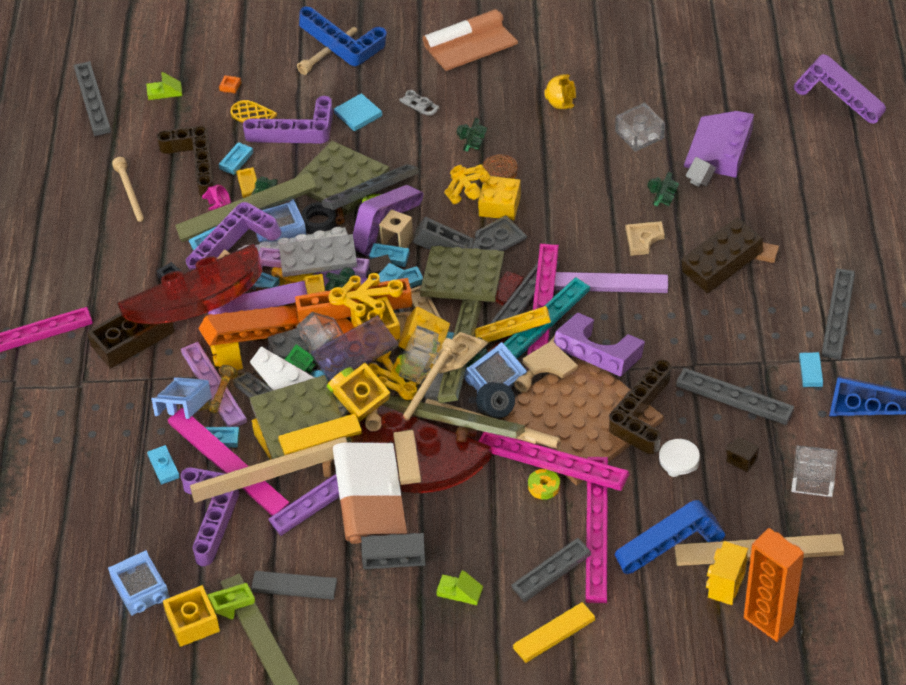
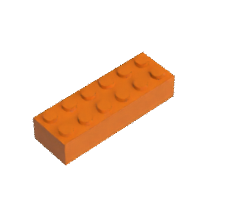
[744,528,804,642]

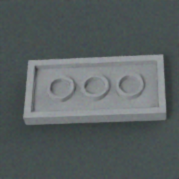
[279,234,357,277]

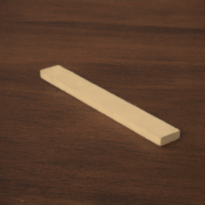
[190,437,347,503]
[674,534,844,566]

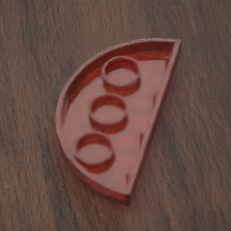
[117,244,263,324]
[346,405,492,493]

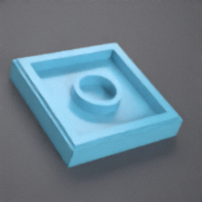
[334,93,382,131]

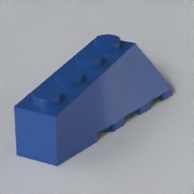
[829,376,906,416]

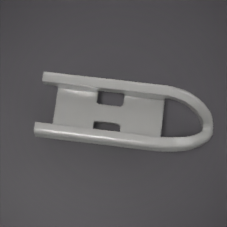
[399,90,440,116]

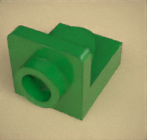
[285,344,316,374]

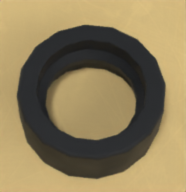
[301,202,336,234]

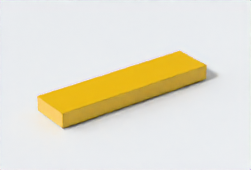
[475,306,551,342]
[278,414,362,455]
[513,602,595,663]

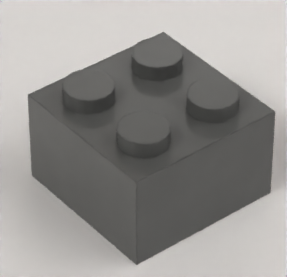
[268,326,317,369]

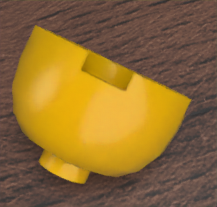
[545,74,576,109]

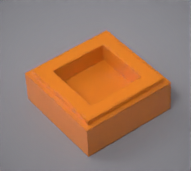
[219,75,241,94]

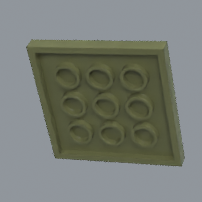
[295,141,390,215]
[420,246,504,302]
[250,375,352,459]

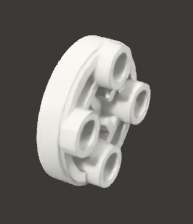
[659,439,700,477]

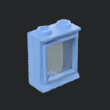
[256,199,306,242]
[464,342,527,393]
[151,377,212,419]
[108,551,170,616]

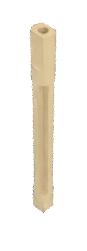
[425,398,561,451]

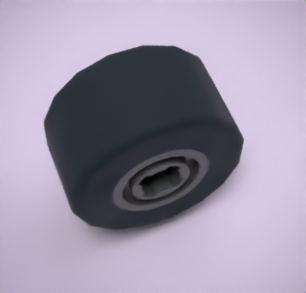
[476,382,515,418]

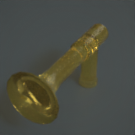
[198,365,238,414]

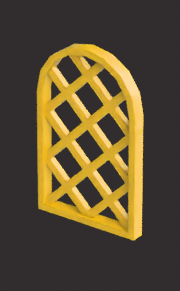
[230,100,277,123]

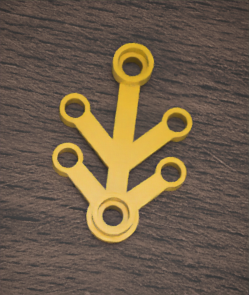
[444,164,490,204]
[329,273,403,317]
[368,345,421,400]

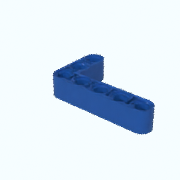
[299,6,387,66]
[615,500,725,574]

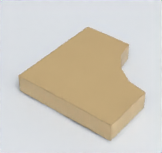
[625,221,665,256]
[522,341,578,379]

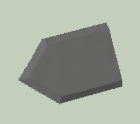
[472,215,527,251]

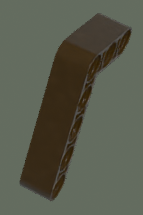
[157,126,214,197]
[609,359,671,454]

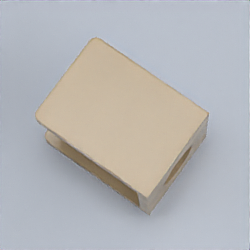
[379,209,414,248]

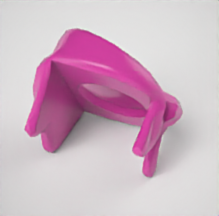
[202,184,231,211]

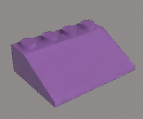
[684,111,754,177]

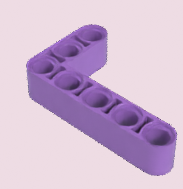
[794,54,886,124]
[243,96,333,143]
[353,185,423,256]
[186,202,282,271]
[206,281,307,315]
[181,468,239,566]

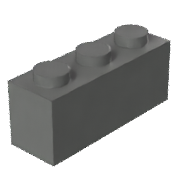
[361,533,426,569]

